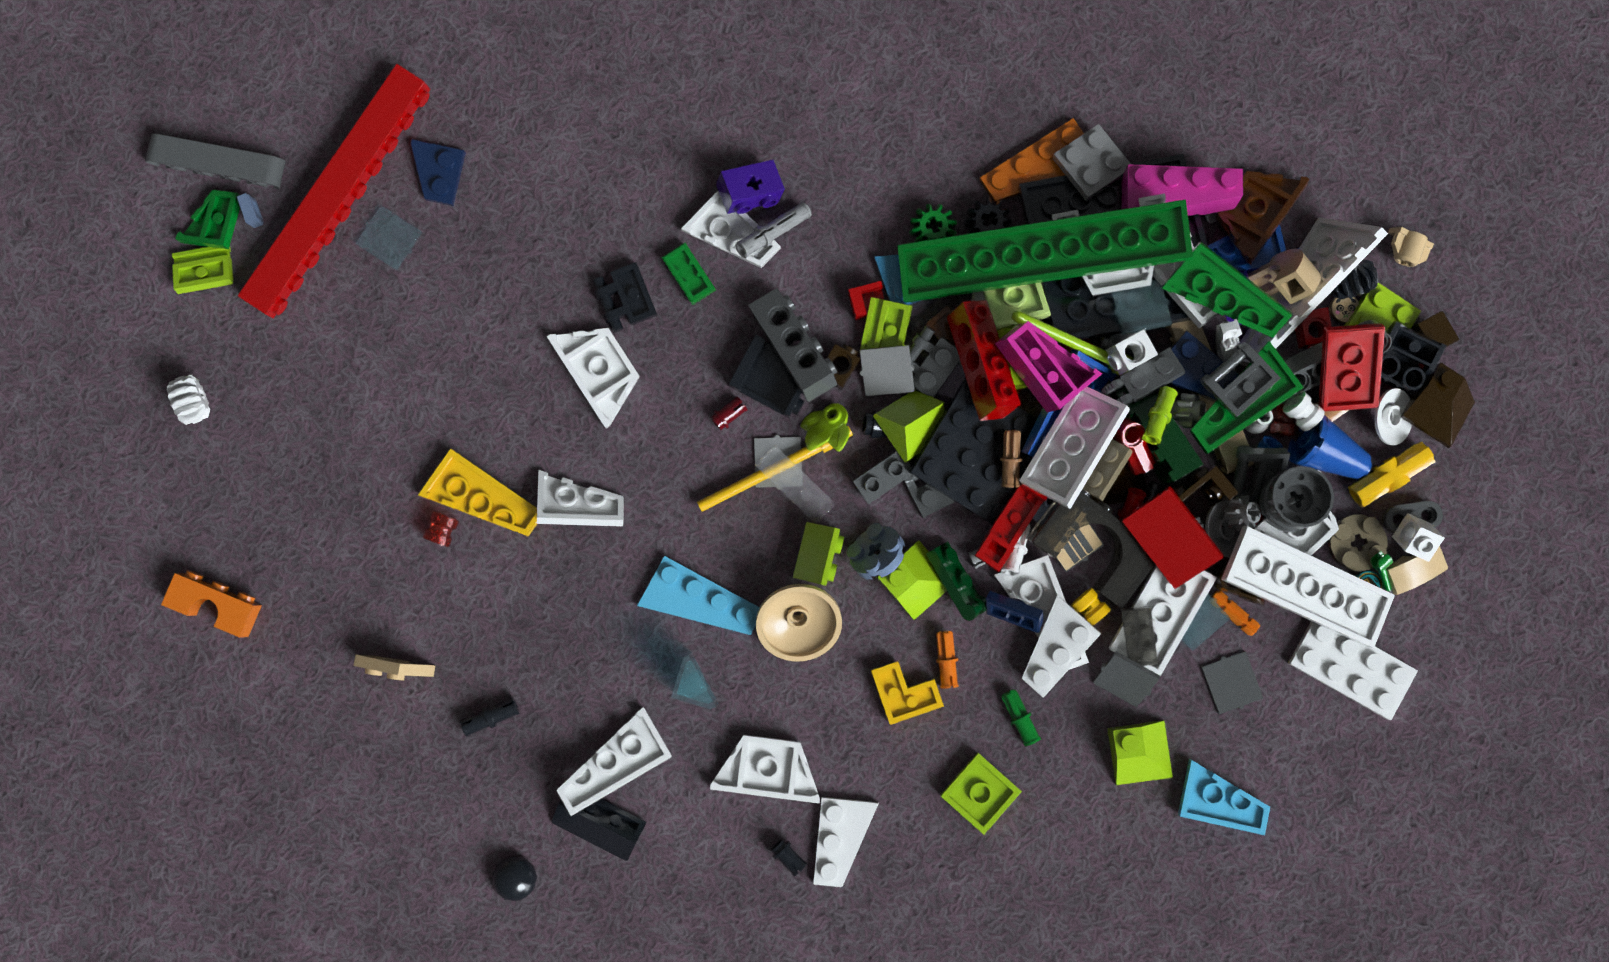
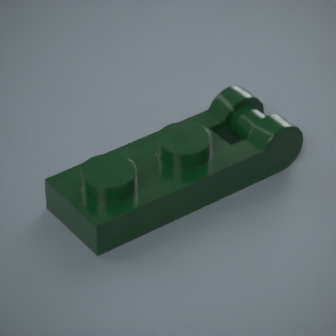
[926,541,986,621]

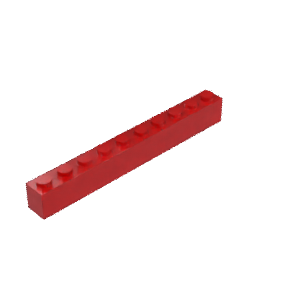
[238,64,430,319]

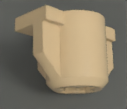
[1388,227,1434,267]

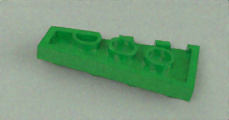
[1162,241,1292,338]
[1190,341,1304,455]

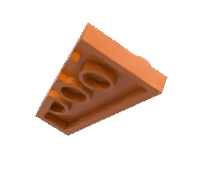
[979,118,1084,203]

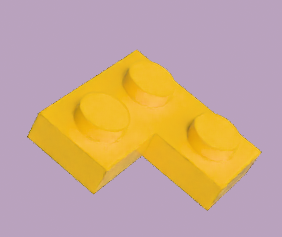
[871,661,944,725]

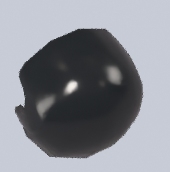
[492,856,537,901]

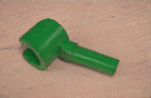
[1370,551,1393,591]

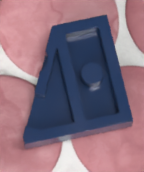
[411,140,466,206]

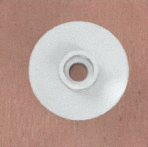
[1374,388,1412,445]

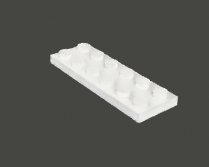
[1221,526,1395,648]

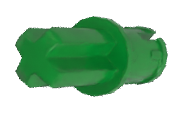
[1001,689,1041,747]

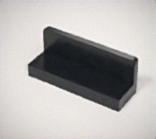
[552,799,647,861]

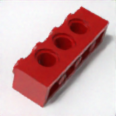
[947,300,1021,421]

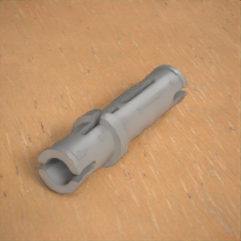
[735,202,812,258]

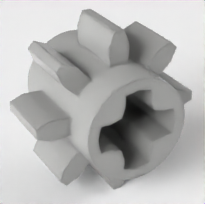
[1171,393,1206,428]
[1224,496,1261,532]

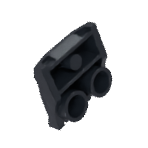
[1381,321,1447,396]

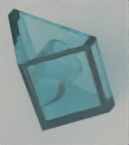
[671,653,718,709]

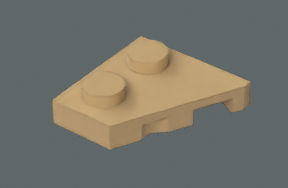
[354,655,435,680]

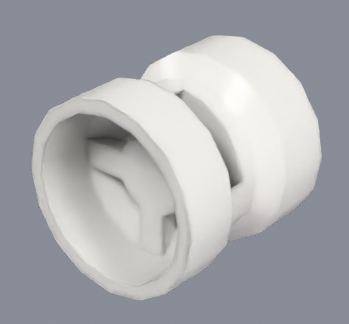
[1283,391,1325,431]

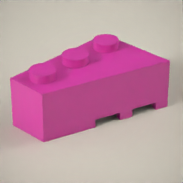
[995,321,1103,412]

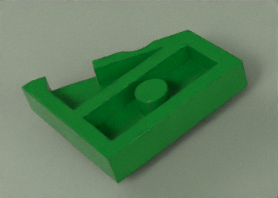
[175,190,240,249]

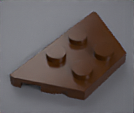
[1215,171,1310,265]

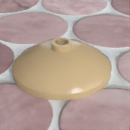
[756,584,842,661]

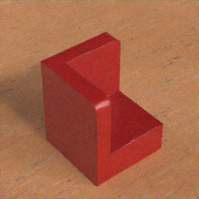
[848,281,884,321]

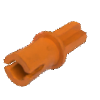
[936,630,959,689]

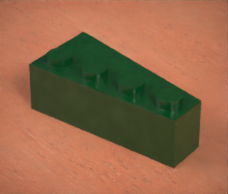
[1110,387,1204,485]

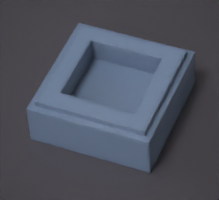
[237,193,264,228]

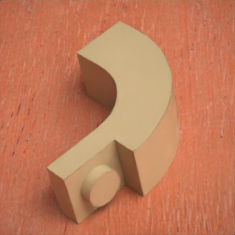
[1248,249,1321,305]

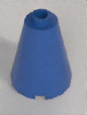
[1288,415,1372,479]

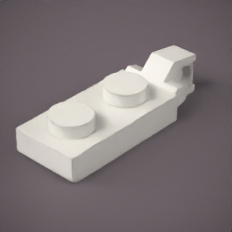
[1215,319,1242,370]

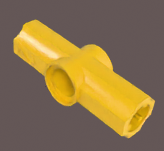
[1348,442,1435,507]

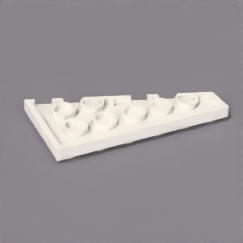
[1240,217,1388,366]

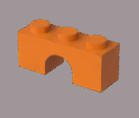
[161,570,262,638]

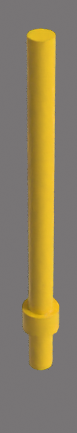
[697,425,853,512]

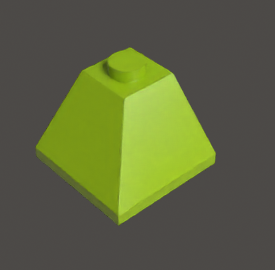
[876,540,947,620]
[1107,720,1173,785]

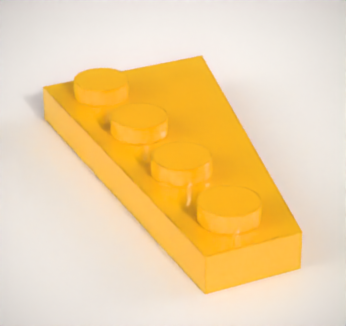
[418,449,537,536]

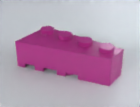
[1121,164,1243,216]

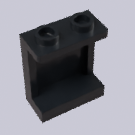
[729,335,812,419]

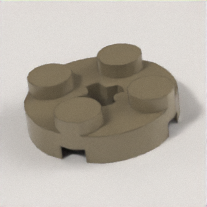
[1328,514,1388,571]

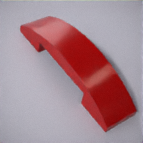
[974,483,1048,572]

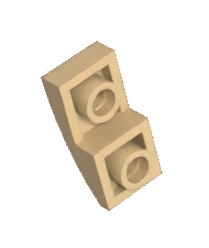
[1386,546,1448,595]

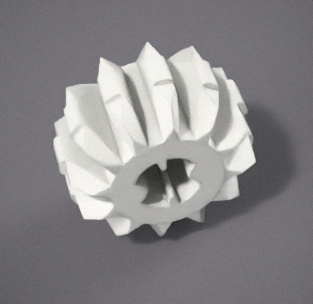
[167,375,210,425]

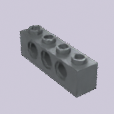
[748,288,837,402]

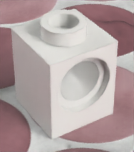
[1106,329,1158,375]
[1392,513,1444,562]

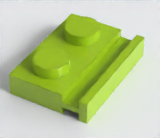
[172,247,233,294]
[859,297,912,353]

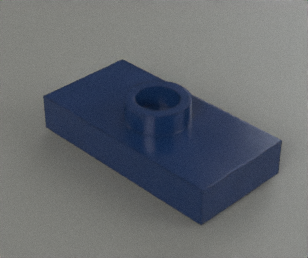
[986,591,1043,633]

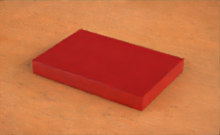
[1318,323,1385,412]
[1122,486,1223,589]

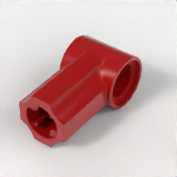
[1113,418,1156,475]

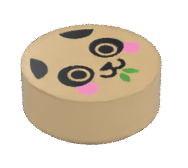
[1329,297,1359,323]

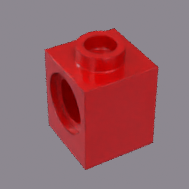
[1295,307,1332,349]

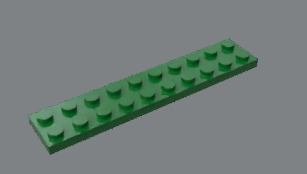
[898,199,1193,303]

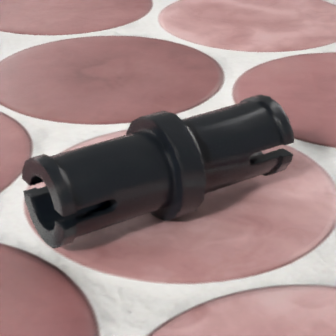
[459,697,520,737]

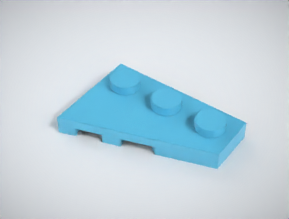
[1178,759,1270,835]

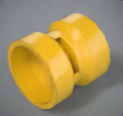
[1071,587,1111,625]

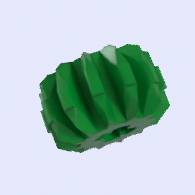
[909,204,957,243]

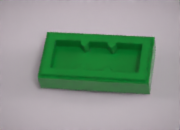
[662,243,716,306]

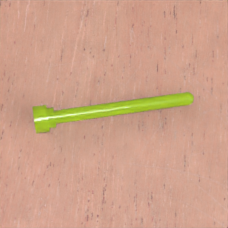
[1011,311,1134,376]

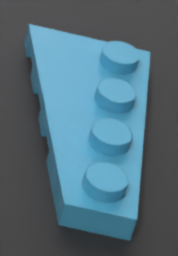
[637,556,759,635]

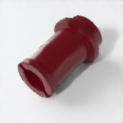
[710,396,748,430]

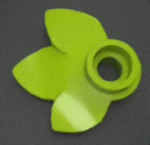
[800,403,850,452]

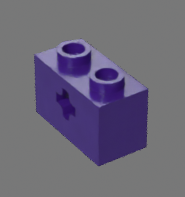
[716,160,785,214]

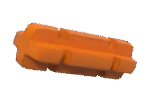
[1209,590,1260,636]

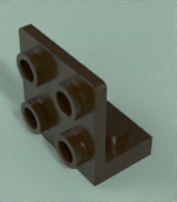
[1173,466,1238,503]

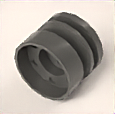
[1259,466,1334,532]

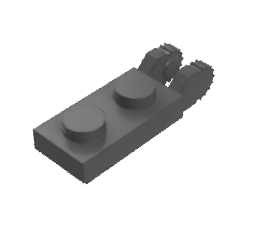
[1101,347,1185,405]

